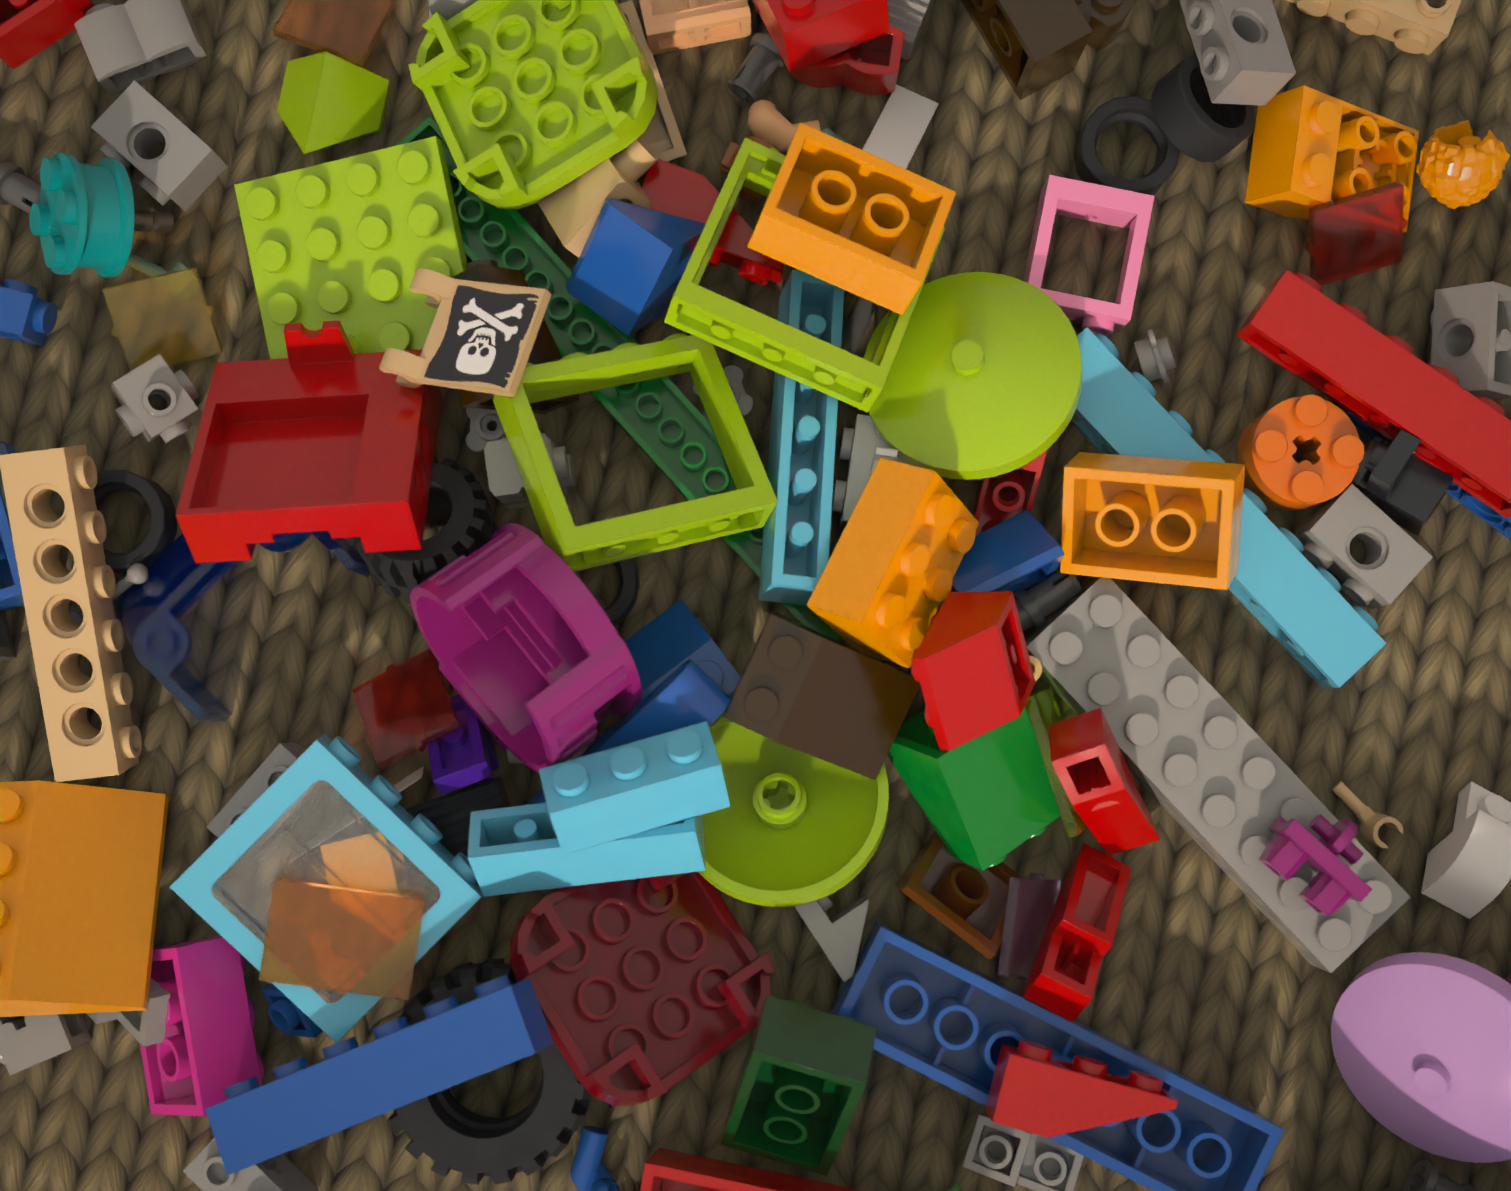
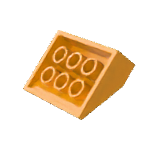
[0,780,169,1017]

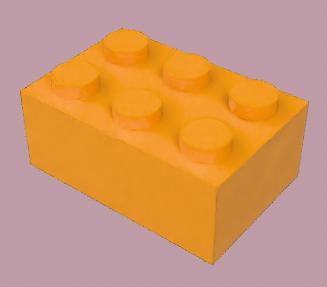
[747,122,956,315]
[1060,452,1245,590]
[807,458,979,669]

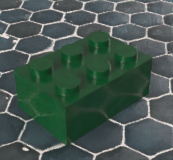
[720,995,877,1176]

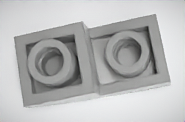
[962,1113,1084,1191]

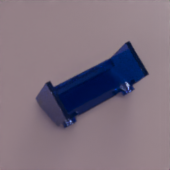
[117,531,371,721]

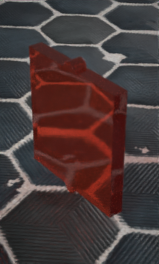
[1304,181,1408,286]
[352,648,461,768]

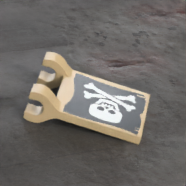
[379,268,552,397]

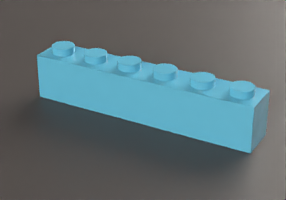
[759,270,844,605]

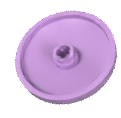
[1331,952,1511,1163]

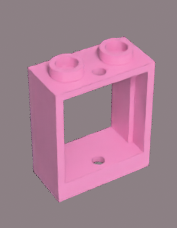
[1023,175,1155,335]

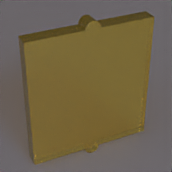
[102,267,223,371]

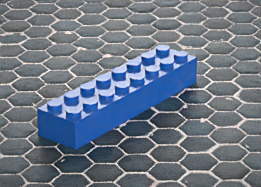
[830,920,1284,1191]

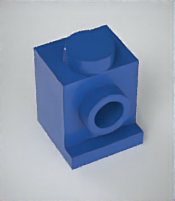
[0,279,57,347]

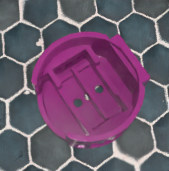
[410,523,642,773]

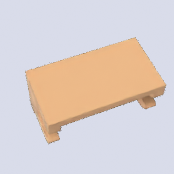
[639,0,751,55]

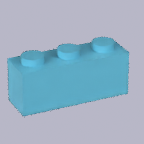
[539,721,730,855]

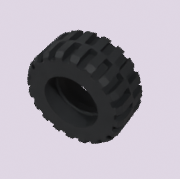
[387,958,593,1185]

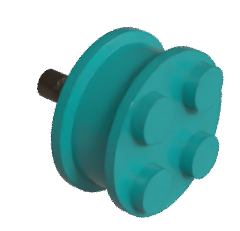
[29,153,174,278]

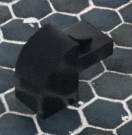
[1349,429,1454,536]

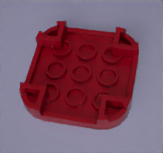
[510,872,775,1106]

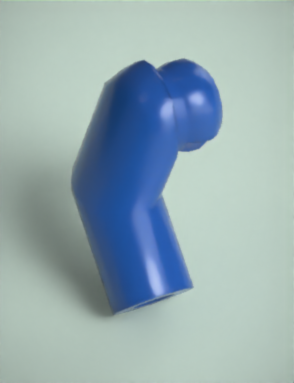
[570,1125,620,1191]

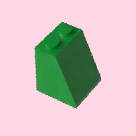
[887,705,1066,871]

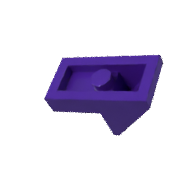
[422,695,499,795]

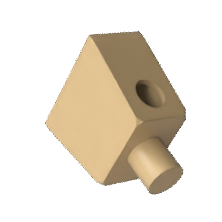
[537,138,658,258]

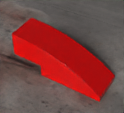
[1023,843,1131,1023]

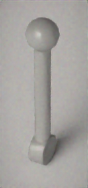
[70,563,149,625]

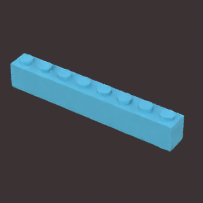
[1070,327,1387,689]

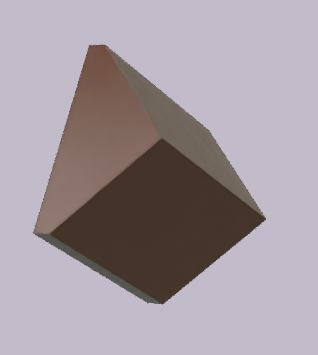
[895,831,1031,960]

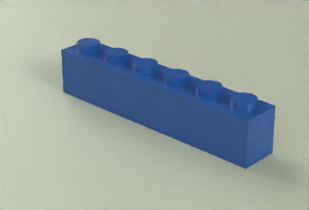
[205,975,554,1175]

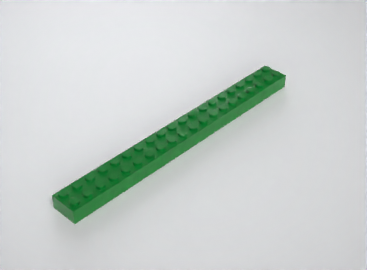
[396,116,842,640]

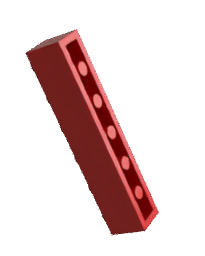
[1236,270,1511,518]

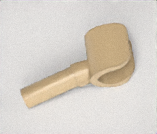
[1331,781,1403,849]

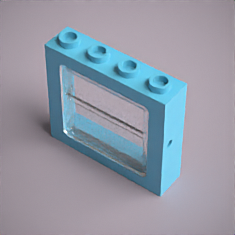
[170,733,482,1043]

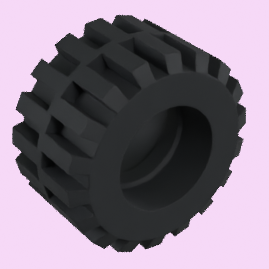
[352,455,498,604]

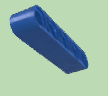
[526,659,731,805]

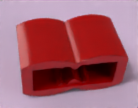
[791,25,904,95]

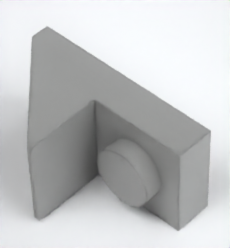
[794,894,869,982]

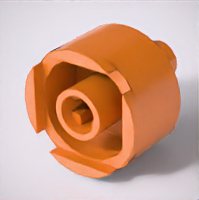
[1237,394,1365,511]

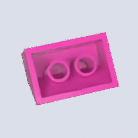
[140,935,264,1116]

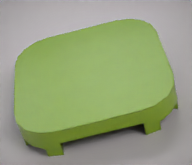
[408,0,658,210]

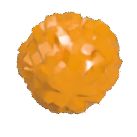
[1416,120,1510,209]

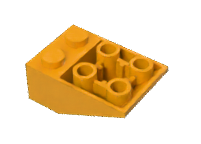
[1245,85,1419,234]

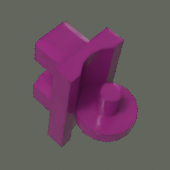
[1259,814,1372,917]

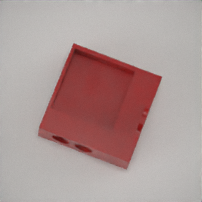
[176,320,442,563]

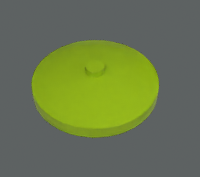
[864,272,1083,480]
[698,710,889,907]

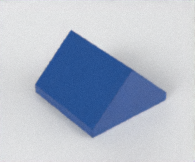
[566,198,705,336]
[950,510,1065,594]

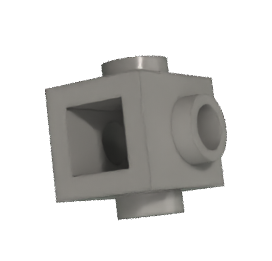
[110,354,199,443]

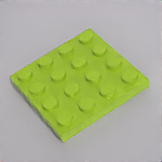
[234,136,467,359]

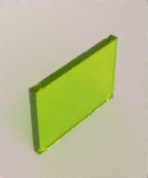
[1026,687,1087,838]

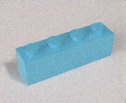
[467,803,705,897]

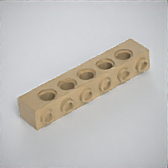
[0,445,142,782]

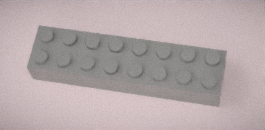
[1025,577,1411,973]

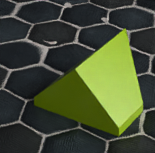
[277,51,391,154]

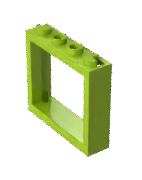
[664,138,945,413]
[493,333,778,572]

